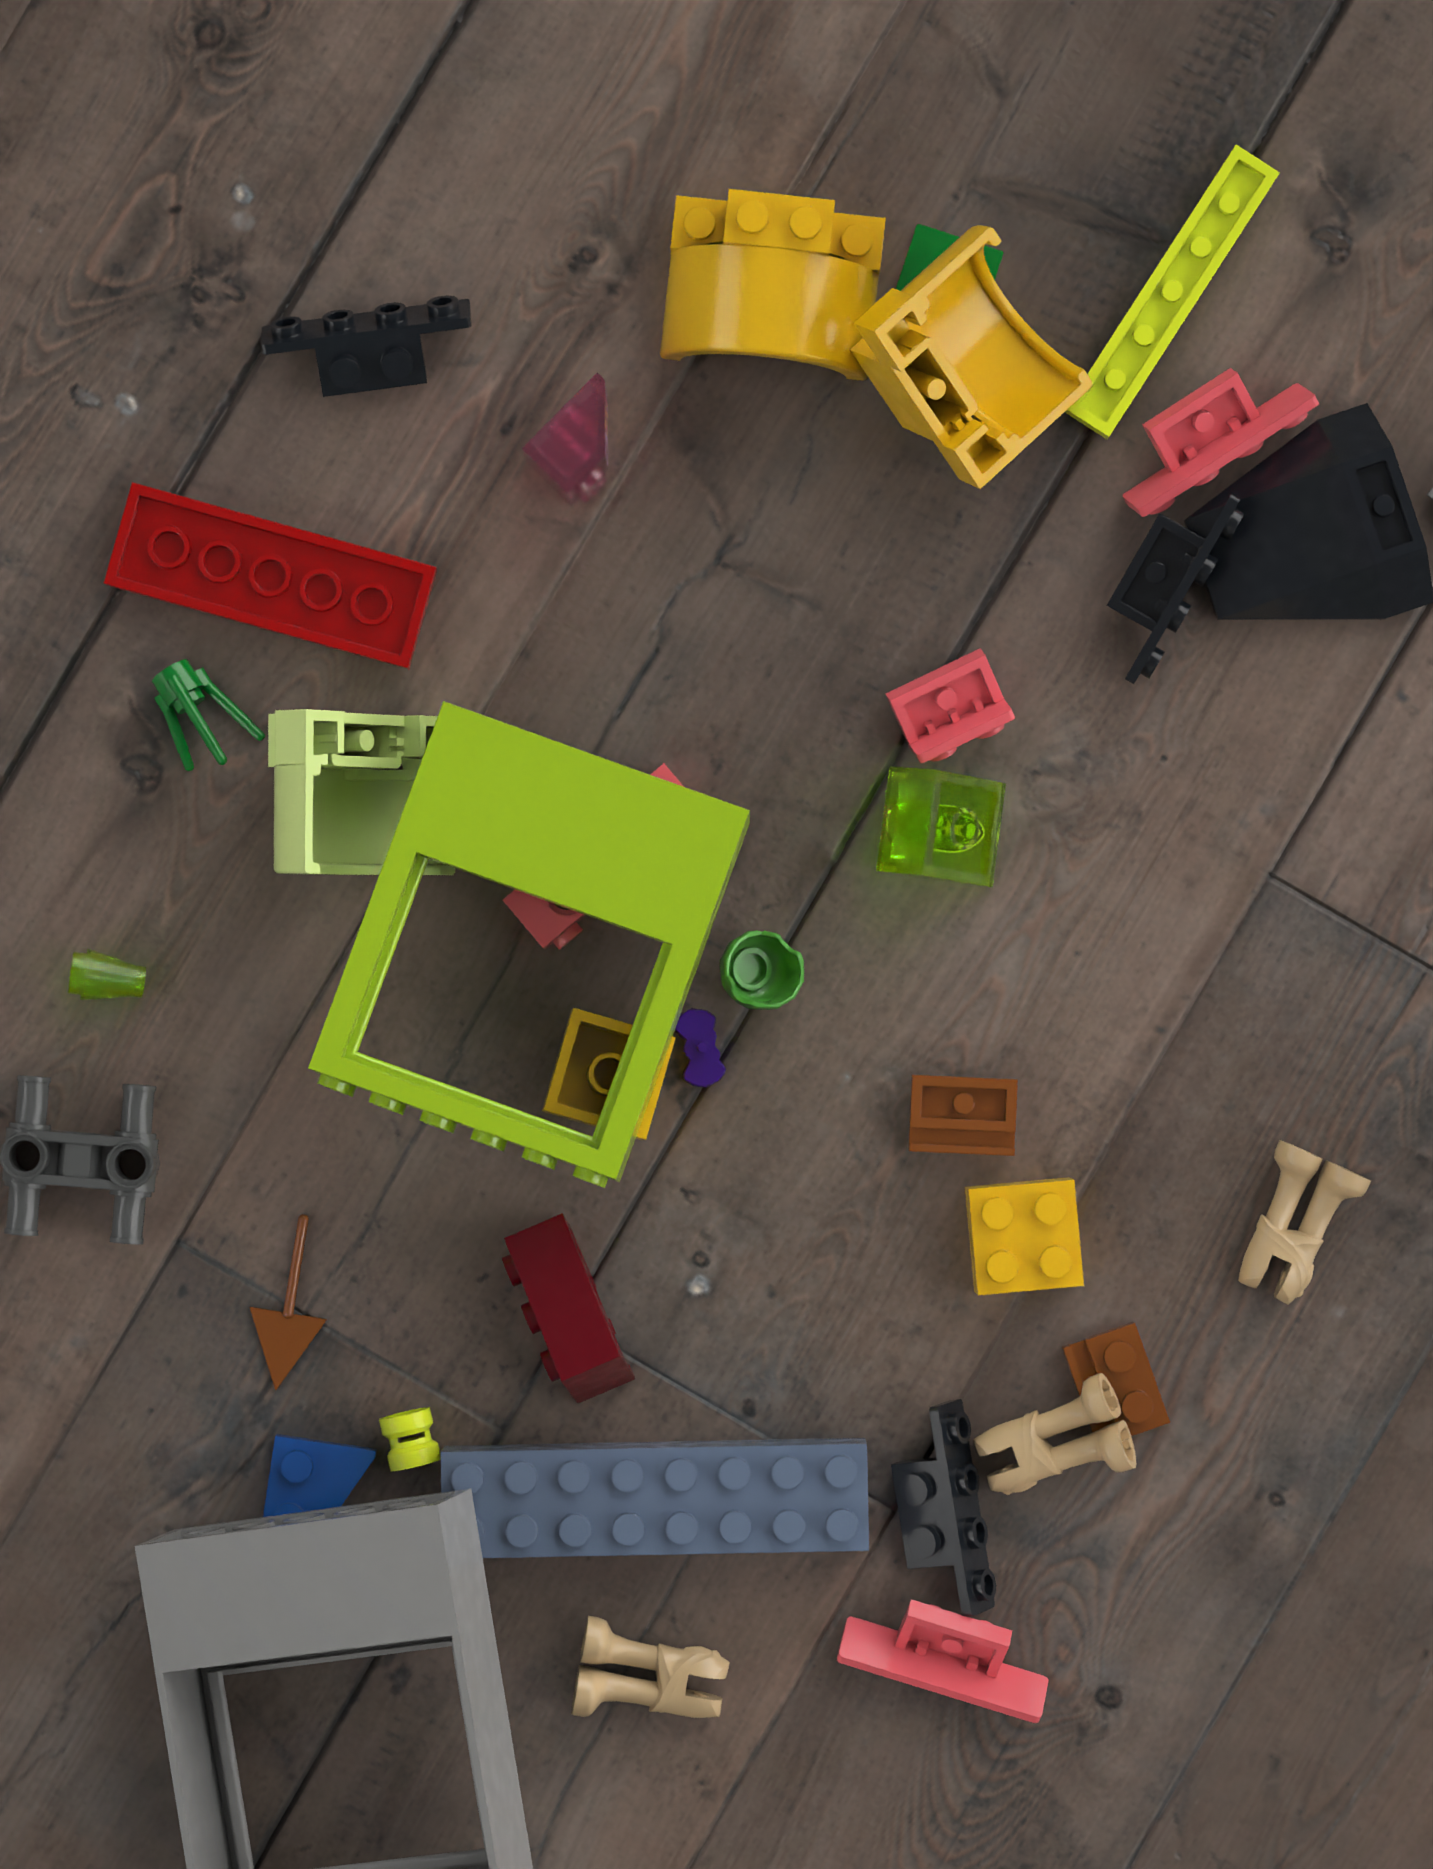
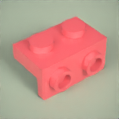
[886,648,1015,763]

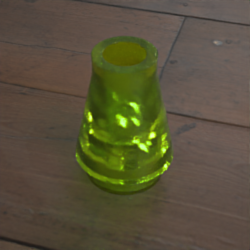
[68,948,146,1000]

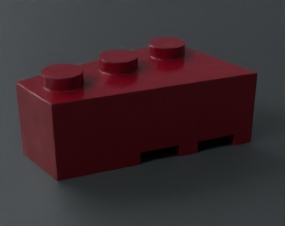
[502,1213,636,1404]

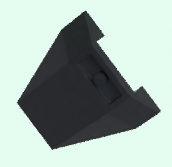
[1184,403,1433,620]

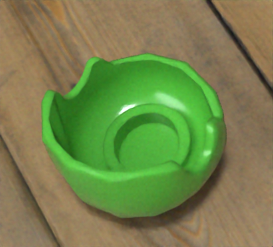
[719,930,804,1010]

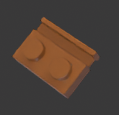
[908,1074,1018,1156]
[1062,1322,1170,1436]

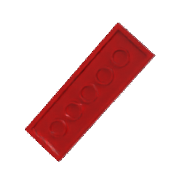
[104,482,438,670]

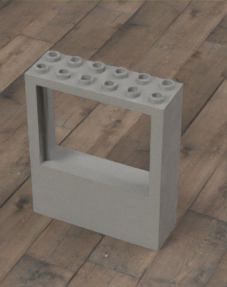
[135,1488,533,1869]

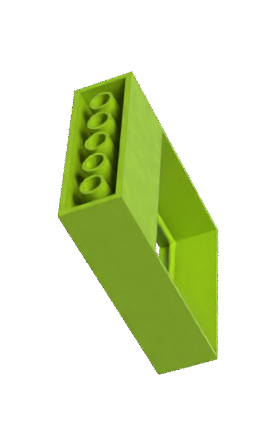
[308,701,750,1188]

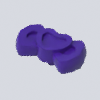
[675,1008,726,1088]

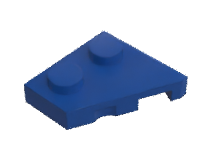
[263,1434,377,1517]

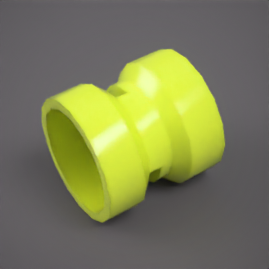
[379,1407,441,1471]

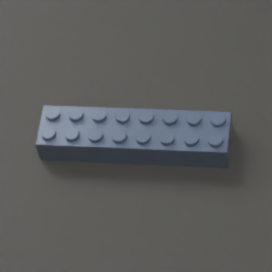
[441,1438,869,1558]

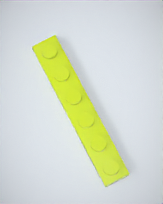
[1065,145,1280,440]

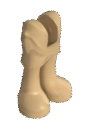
[1238,1140,1371,1305]
[973,1373,1137,1495]
[571,1616,730,1718]

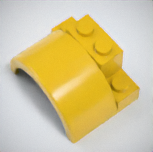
[660,189,886,381]
[850,225,1092,489]

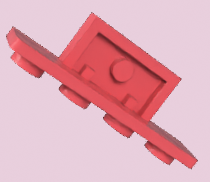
[1123,368,1319,517]
[837,1599,1049,1723]

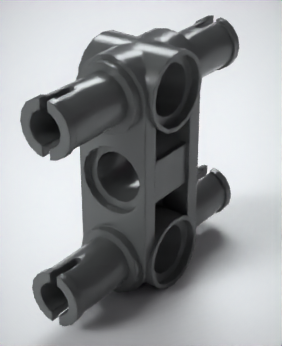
[0,1075,160,1245]

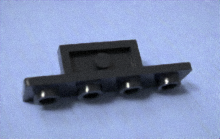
[261,295,472,397]
[1106,493,1245,684]
[891,1399,996,1617]

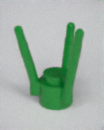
[152,659,265,771]

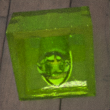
[876,766,1006,887]

